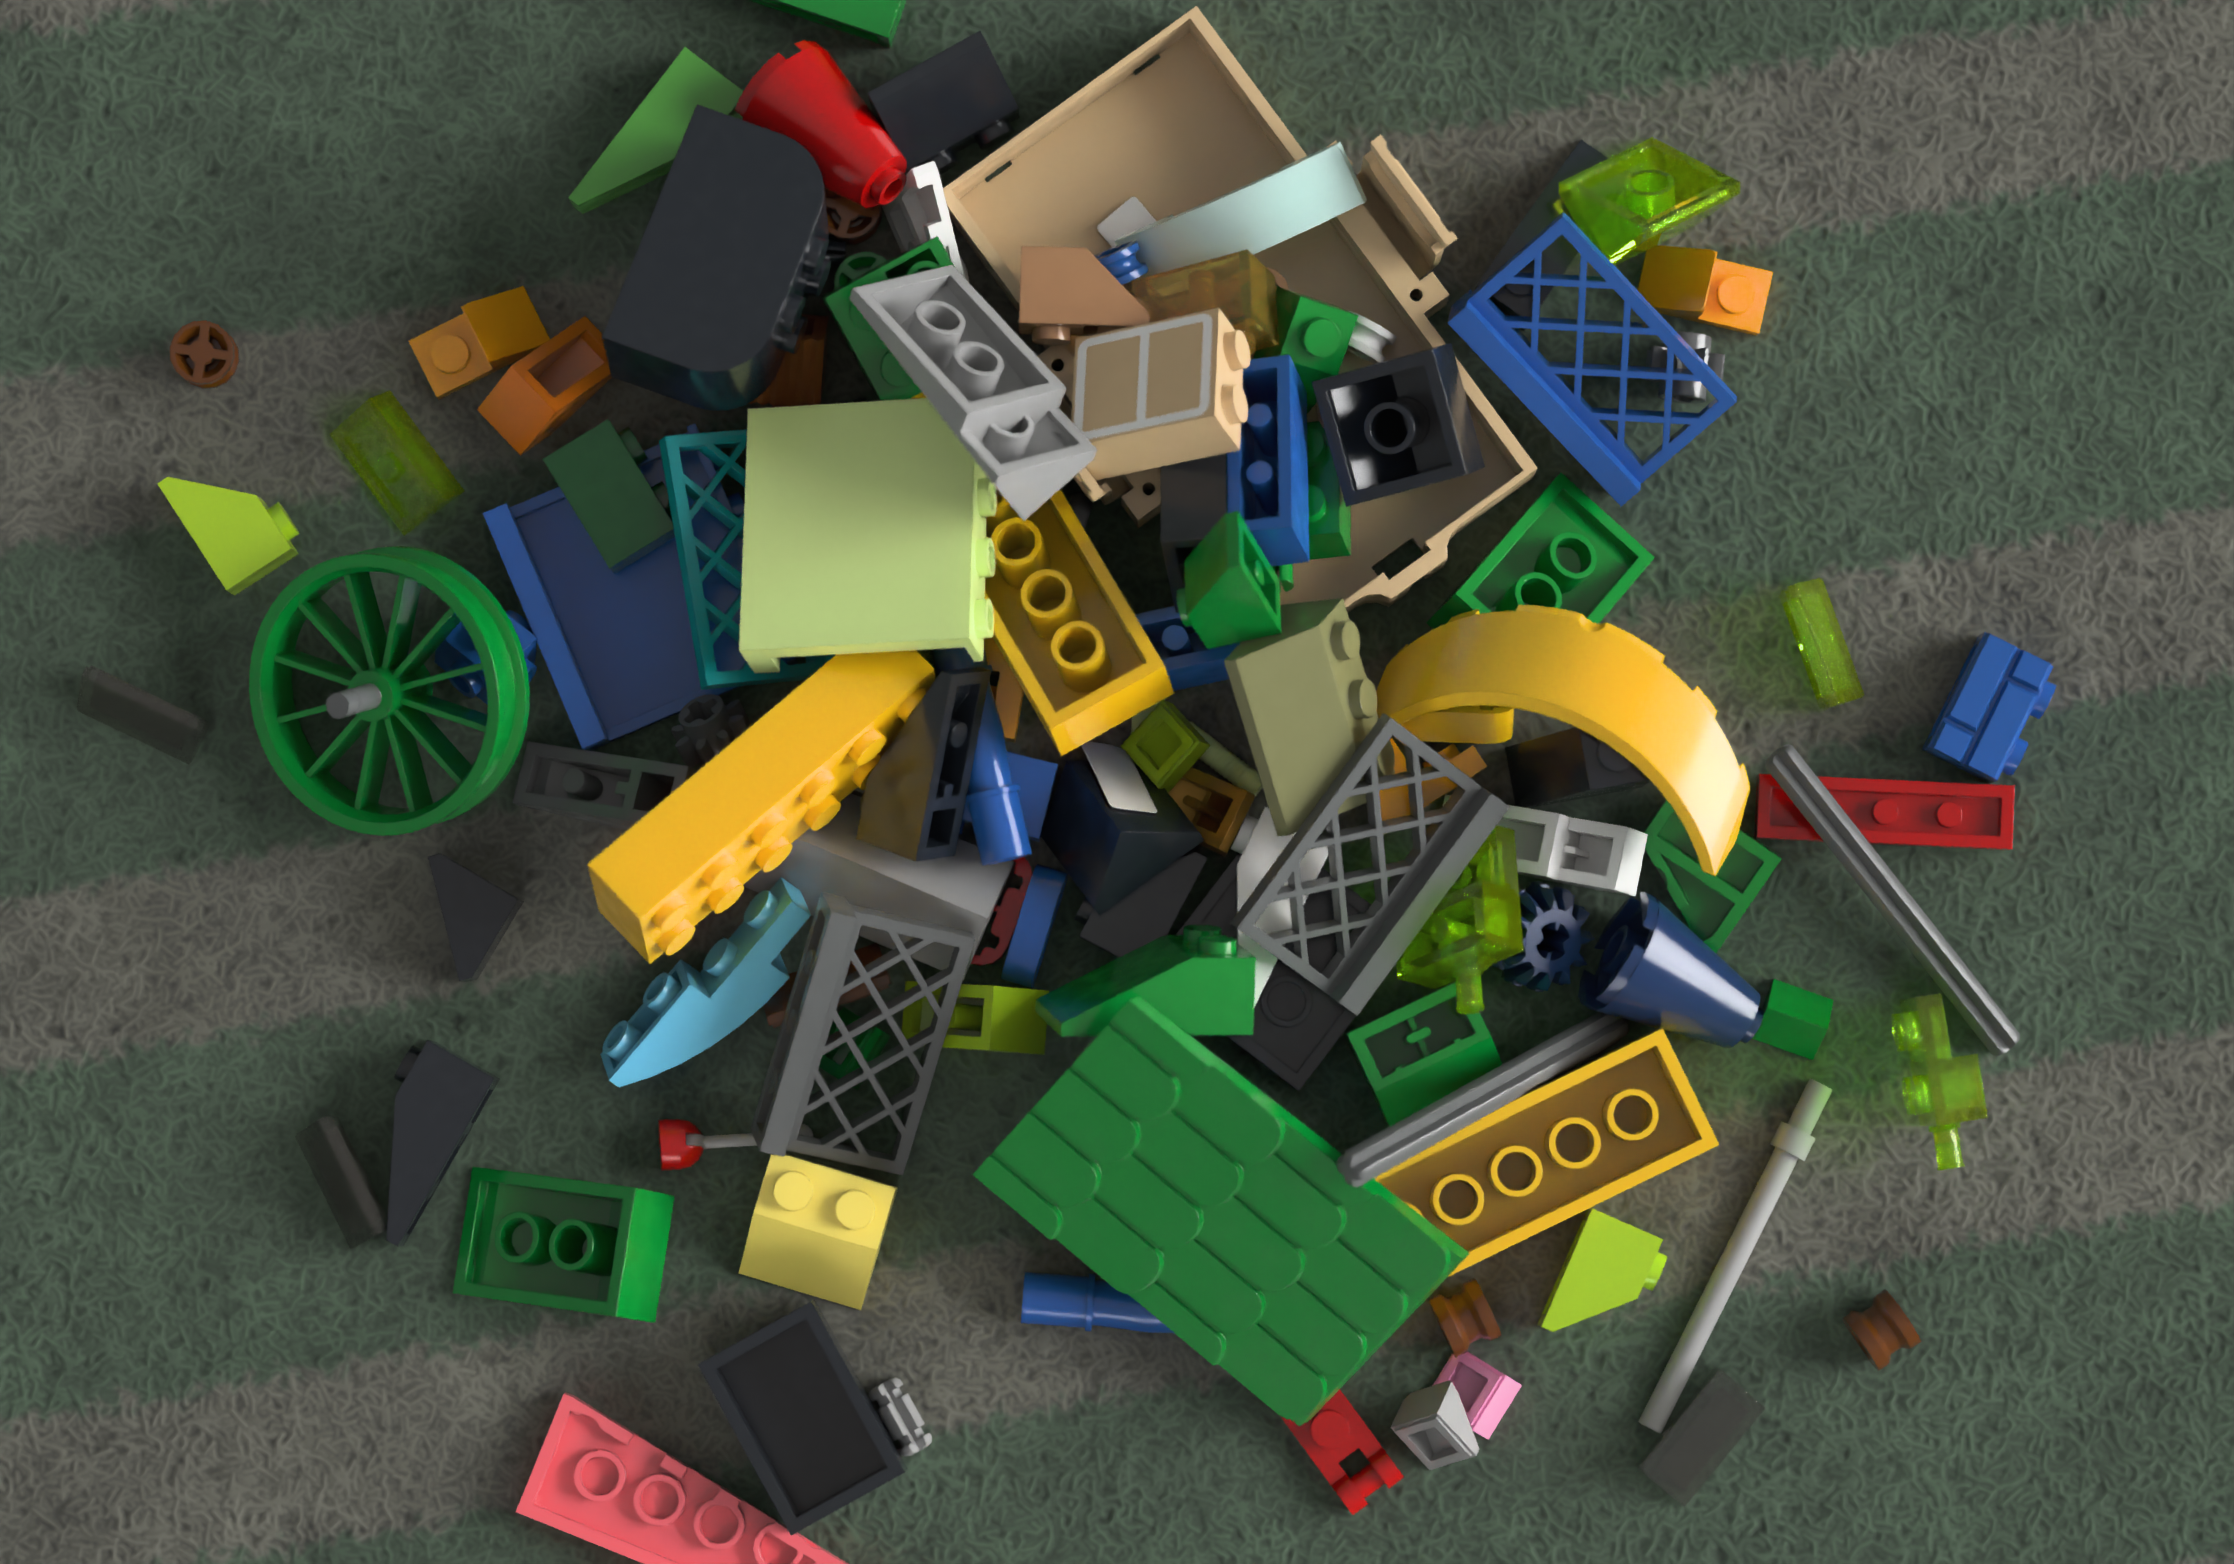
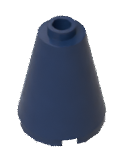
[1578,892,1764,1049]

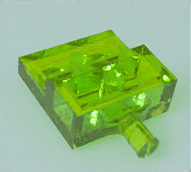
[1396,825,1524,1014]
[1892,993,1988,1170]

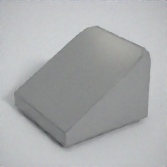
[1391,1381,1479,1470]

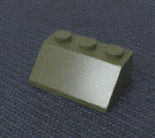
[1224,598,1395,836]

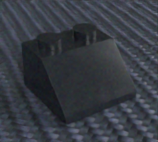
[868,31,1020,175]
[1312,343,1485,507]

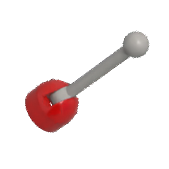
[658,1119,813,1171]

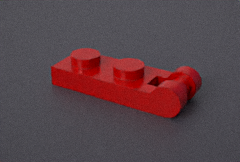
[1280,1389,1405,1515]

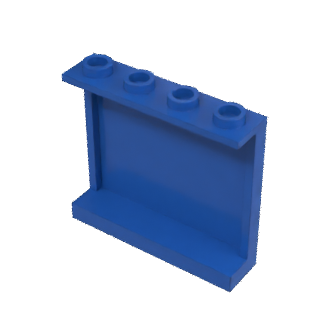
[483,423,798,751]

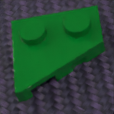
[1643,799,1782,953]

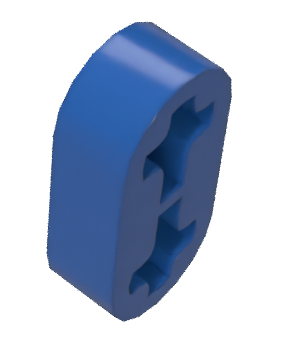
[1001,864,1068,989]

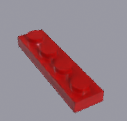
[1754,774,2015,850]

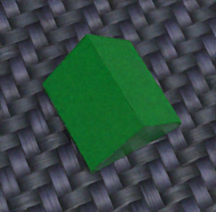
[1752,979,1834,1060]
[819,1007,891,1090]

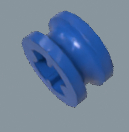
[1094,240,1149,285]

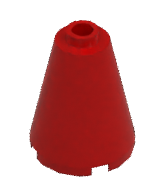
[735,40,907,208]

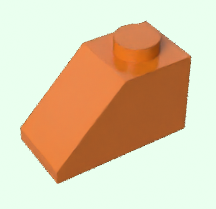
[477,316,612,456]

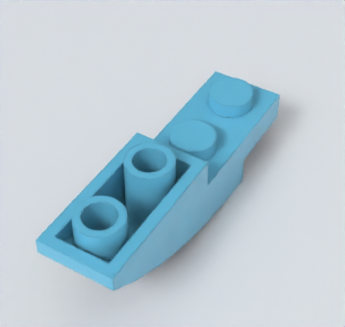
[600,877,811,1087]

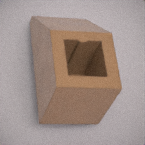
[1019,246,1149,345]

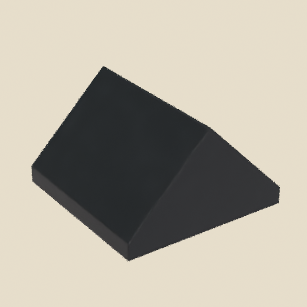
[1041,760,1204,915]

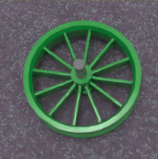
[249,546,530,836]

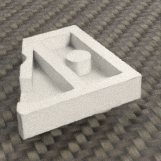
[881,161,969,282]

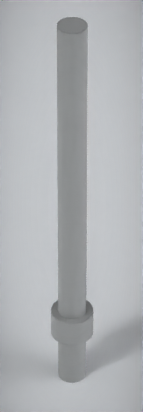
[1638,1079,1833,1434]

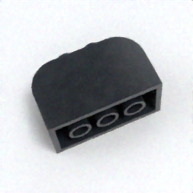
[602,104,831,411]

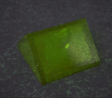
[1559,137,1740,266]

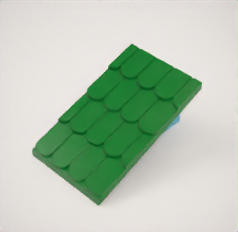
[972,996,1470,1427]

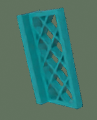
[659,429,836,690]

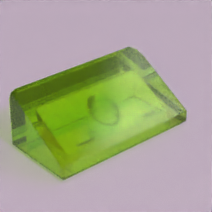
[329,390,465,536]
[1779,578,1864,711]

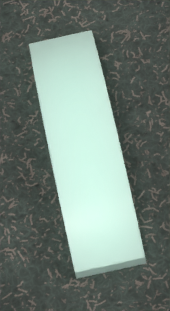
[1114,142,1367,298]

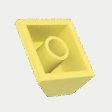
[738,1154,898,1310]

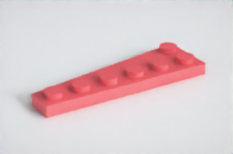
[516,1392,848,1564]

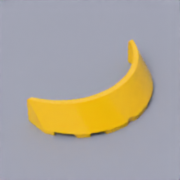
[1376,605,1750,876]

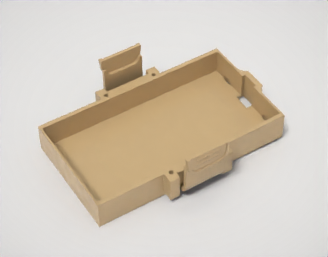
[943,6,1538,613]

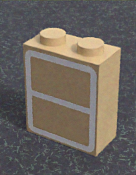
[1071,307,1250,480]

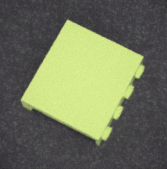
[739,398,997,673]

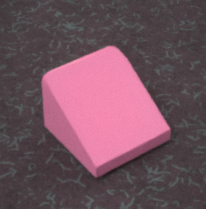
[1432,1351,1522,1439]

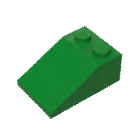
[1426,473,1655,629]
[1035,925,1256,1036]
[452,1166,675,1323]

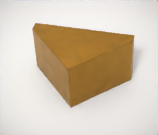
[1168,767,1255,857]

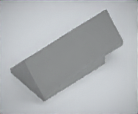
[849,265,1097,521]
[743,793,1014,980]

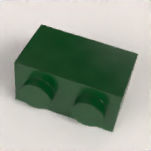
[543,419,675,574]

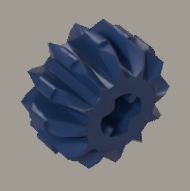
[1481,881,1595,992]

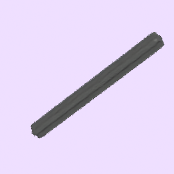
[1765,744,2020,1057]
[1337,1012,1629,1187]

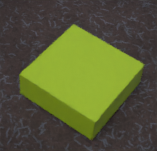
[1121,700,1211,792]

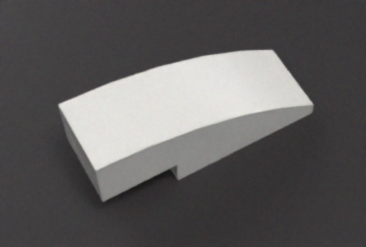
[1443,794,1648,897]

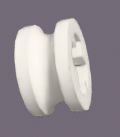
[1347,310,1396,364]

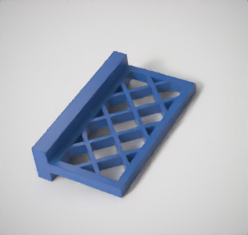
[1447,212,1737,506]

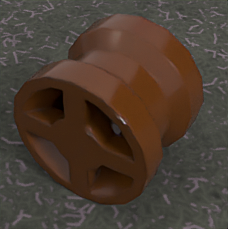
[824,188,882,245]
[170,320,239,389]
[1428,1278,1502,1358]
[1842,1289,1921,1371]

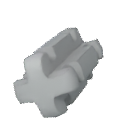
[869,1377,932,1457]

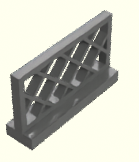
[1230,713,1510,1016]
[750,892,975,1175]

